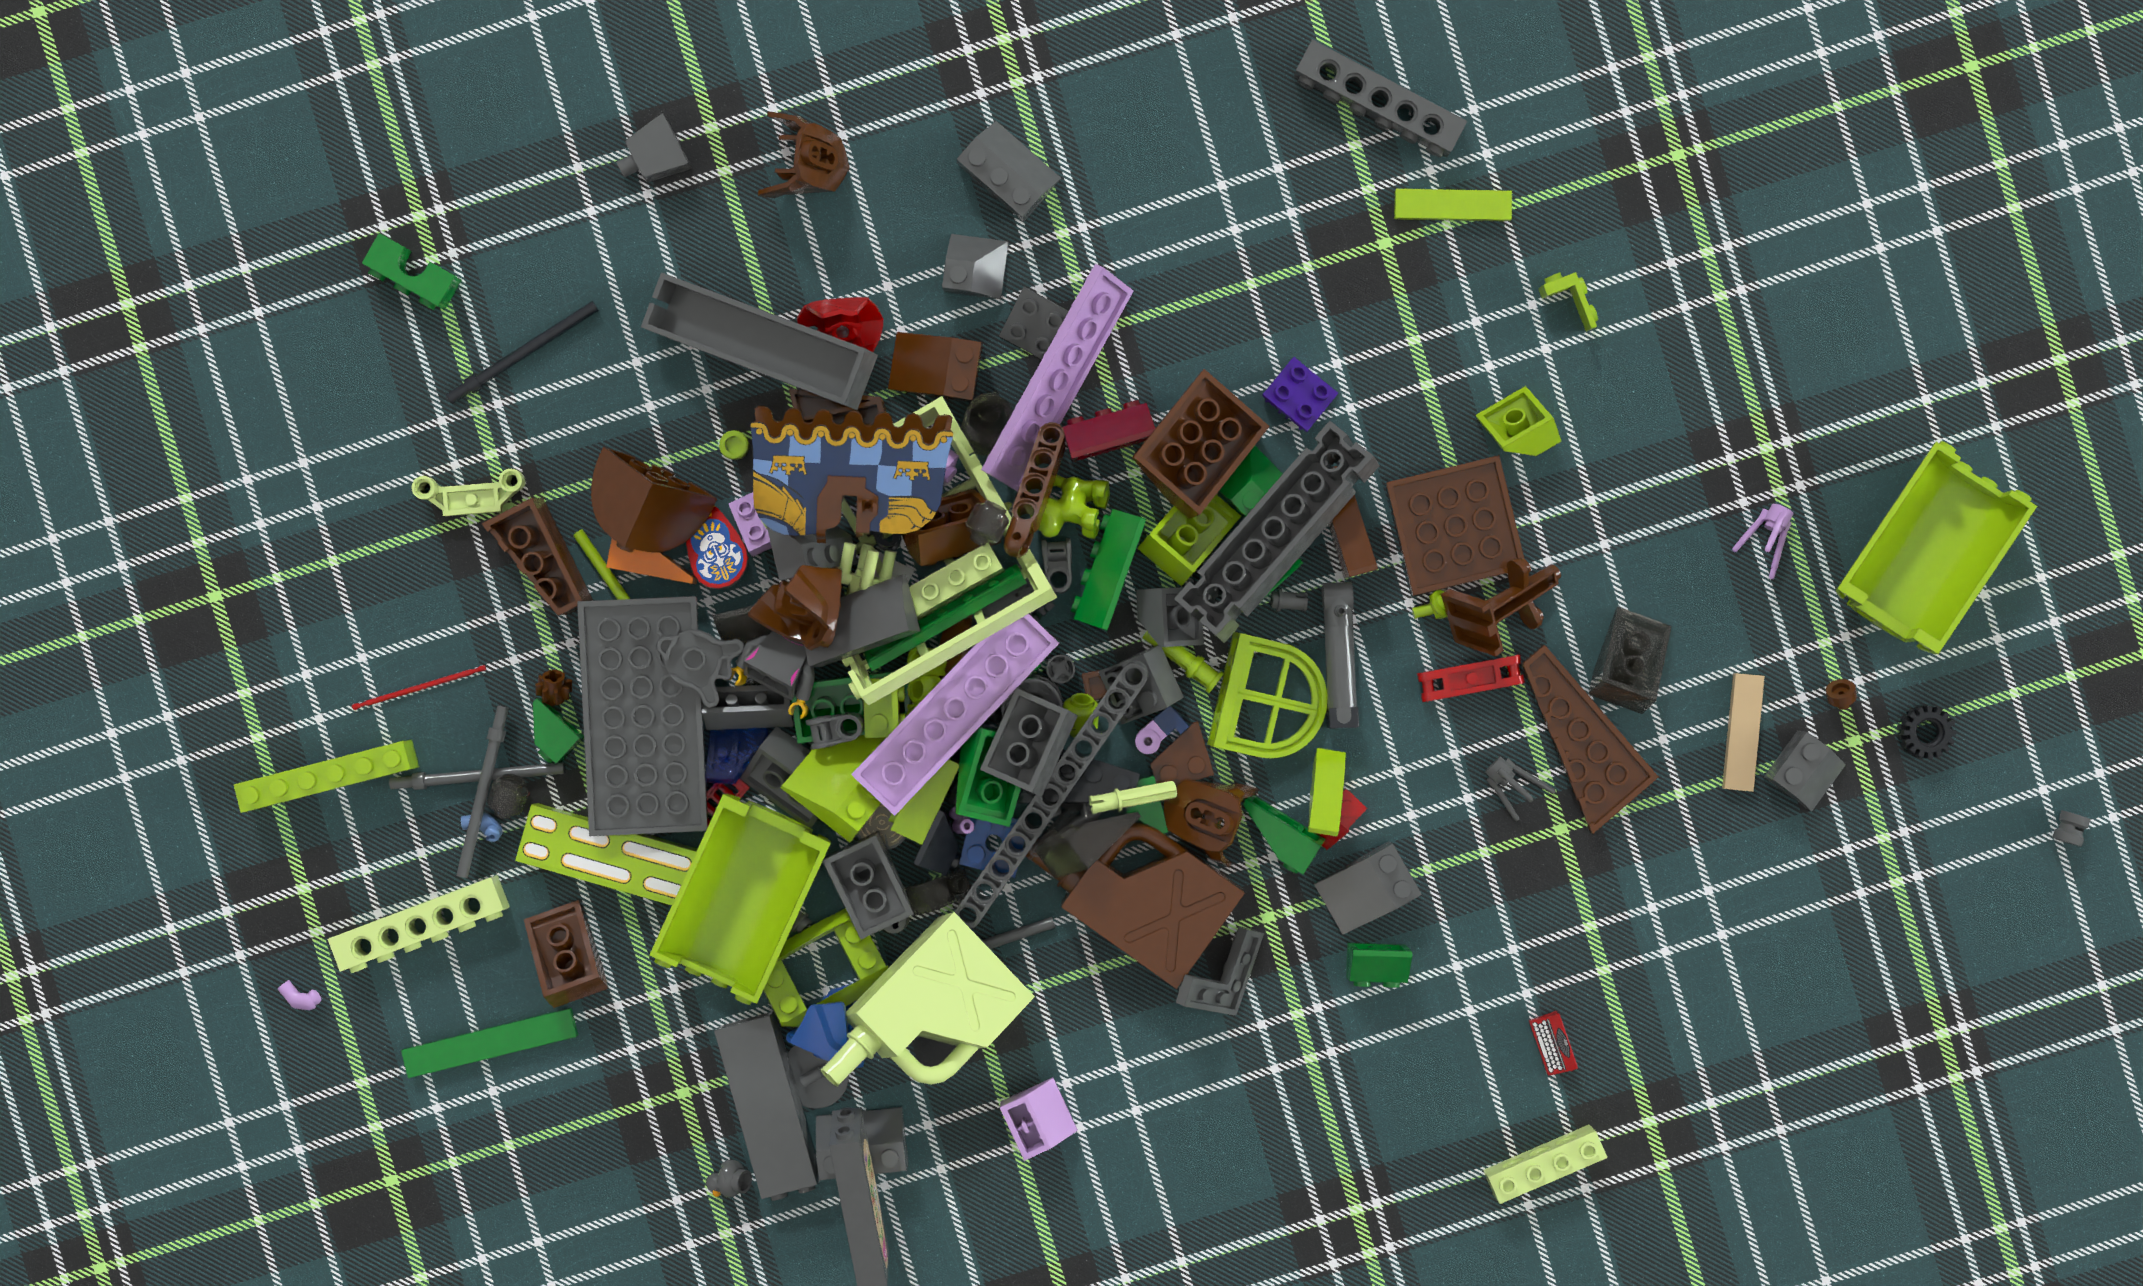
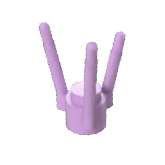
[1732,504,1793,579]

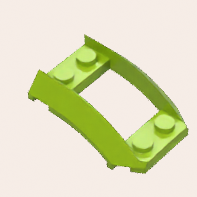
[763,908,888,1027]

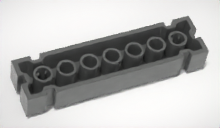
[1174,421,1380,643]

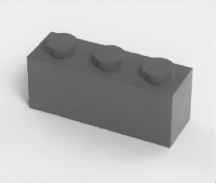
[702,685,794,730]

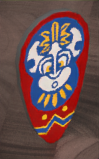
[686,506,749,590]

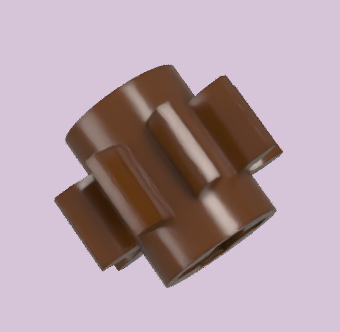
[535,669,572,706]

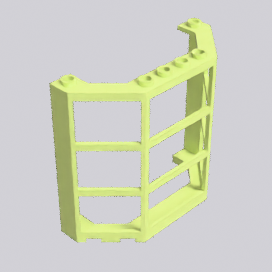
[762,396,1057,705]

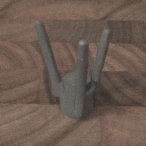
[1485,756,1556,821]

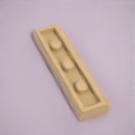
[1722,673,1765,792]

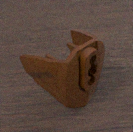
[758,111,850,198]
[748,565,842,651]
[1164,780,1259,868]

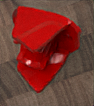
[797,297,884,352]

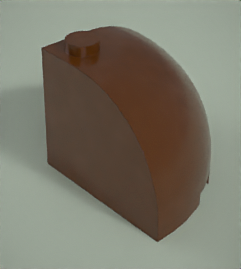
[591,447,717,553]

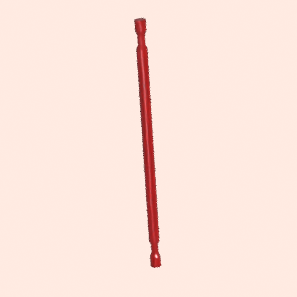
[352,665,487,710]

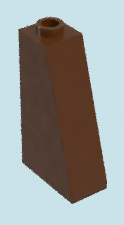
[1328,466,1378,578]

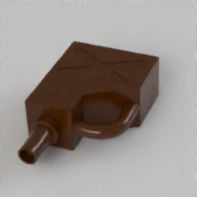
[1025,823,1245,989]

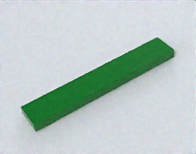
[864,564,1027,671]
[401,1007,578,1078]

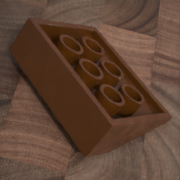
[1132,369,1270,519]

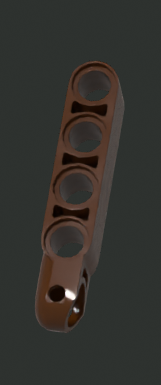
[1004,422,1065,558]

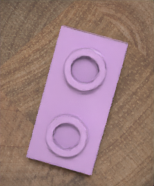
[729,492,772,557]

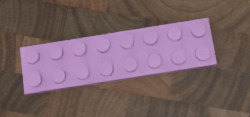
[981,264,1134,492]
[851,614,1059,816]

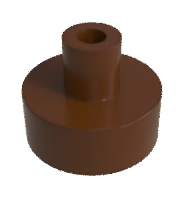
[1826,679,1857,710]

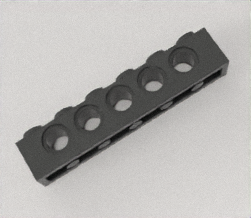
[1294,39,1467,158]

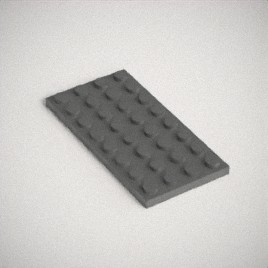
[577,596,708,836]

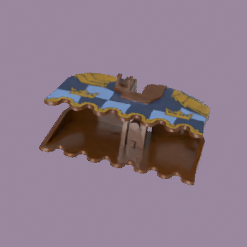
[751,406,953,543]

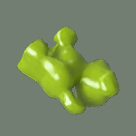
[1030,475,1110,539]

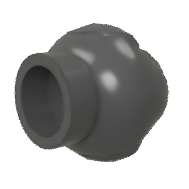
[706,1160,752,1197]

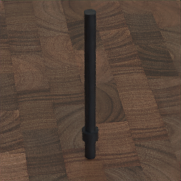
[446,301,599,404]

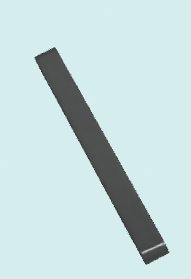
[955,661,1148,929]

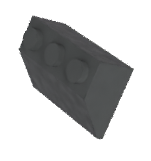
[957,121,1062,222]
[767,526,858,581]
[980,688,1078,797]
[740,726,819,828]
[816,1106,909,1180]

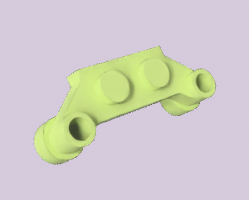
[412,469,525,517]

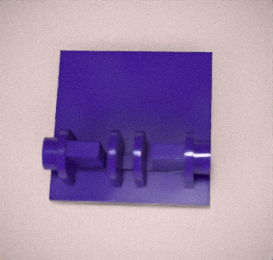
[1262,357,1338,432]

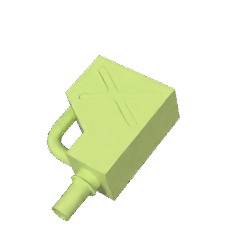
[821,912,1035,1087]

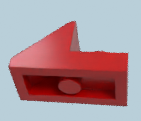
[1317,788,1367,850]

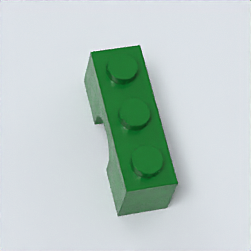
[362,233,462,310]

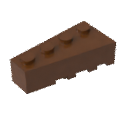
[482,498,593,616]

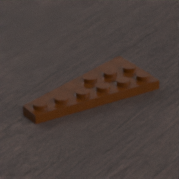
[1521,645,1659,834]

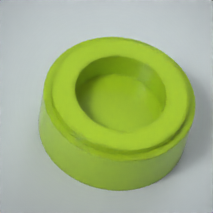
[719,430,749,460]

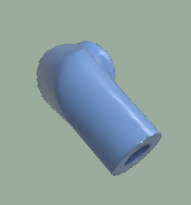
[461,813,503,842]

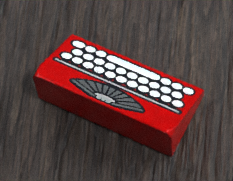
[1528,1011,1578,1076]

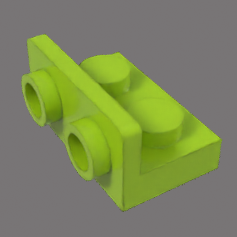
[864,678,906,738]

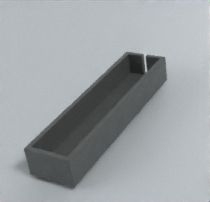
[641,272,878,410]

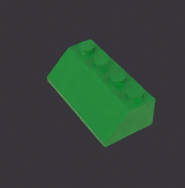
[1070,509,1146,631]
[791,669,912,744]

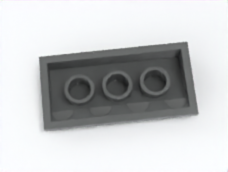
[805,574,920,667]

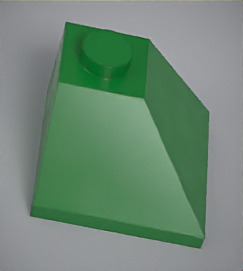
[1218,446,1283,518]

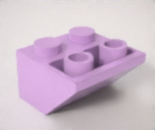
[1000,1077,1078,1161]

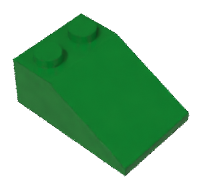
[955,726,1021,827]

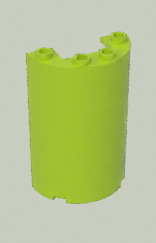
[1836,441,2037,654]
[650,794,831,1005]

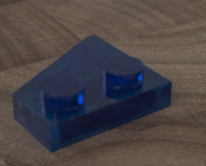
[705,728,768,784]

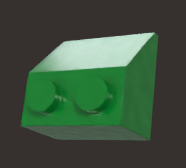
[1346,943,1412,988]

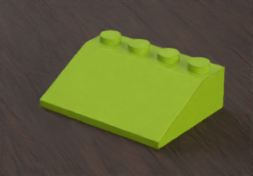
[781,735,886,843]

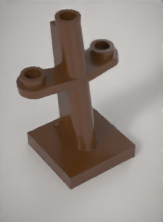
[1441,558,1561,657]

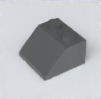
[1764,730,1846,812]

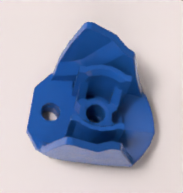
[786,984,867,1068]

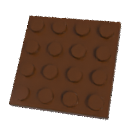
[1385,455,1524,596]

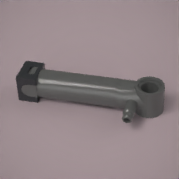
[1321,582,1359,729]

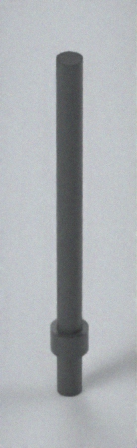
[456,705,509,878]
[389,762,565,790]

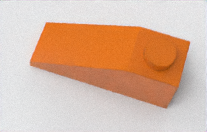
[606,538,697,584]

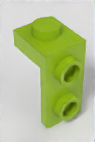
[1538,272,1598,332]

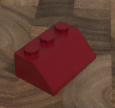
[1062,400,1155,462]

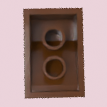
[888,332,983,403]
[524,900,609,1008]

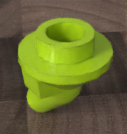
[1412,590,1447,619]

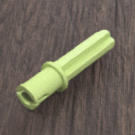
[1089,781,1177,814]

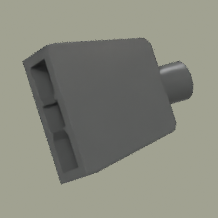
[617,113,692,182]

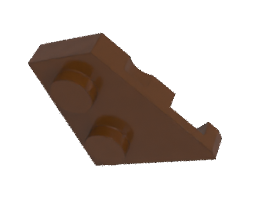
[1150,721,1214,786]

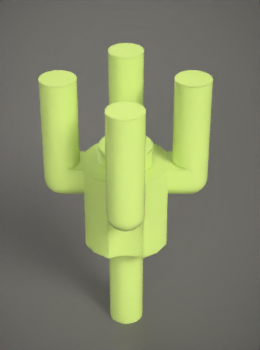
[839,542,897,595]

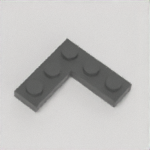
[1176,926,1264,1016]

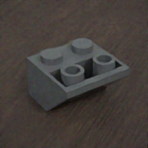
[1098,645,1184,724]

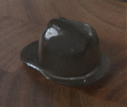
[960,390,1013,456]

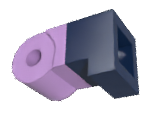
[1135,706,1189,754]

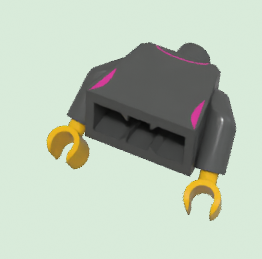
[729,631,815,719]

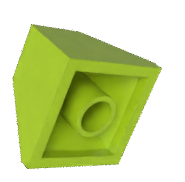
[1476,386,1561,456]

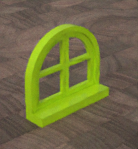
[1207,632,1327,758]

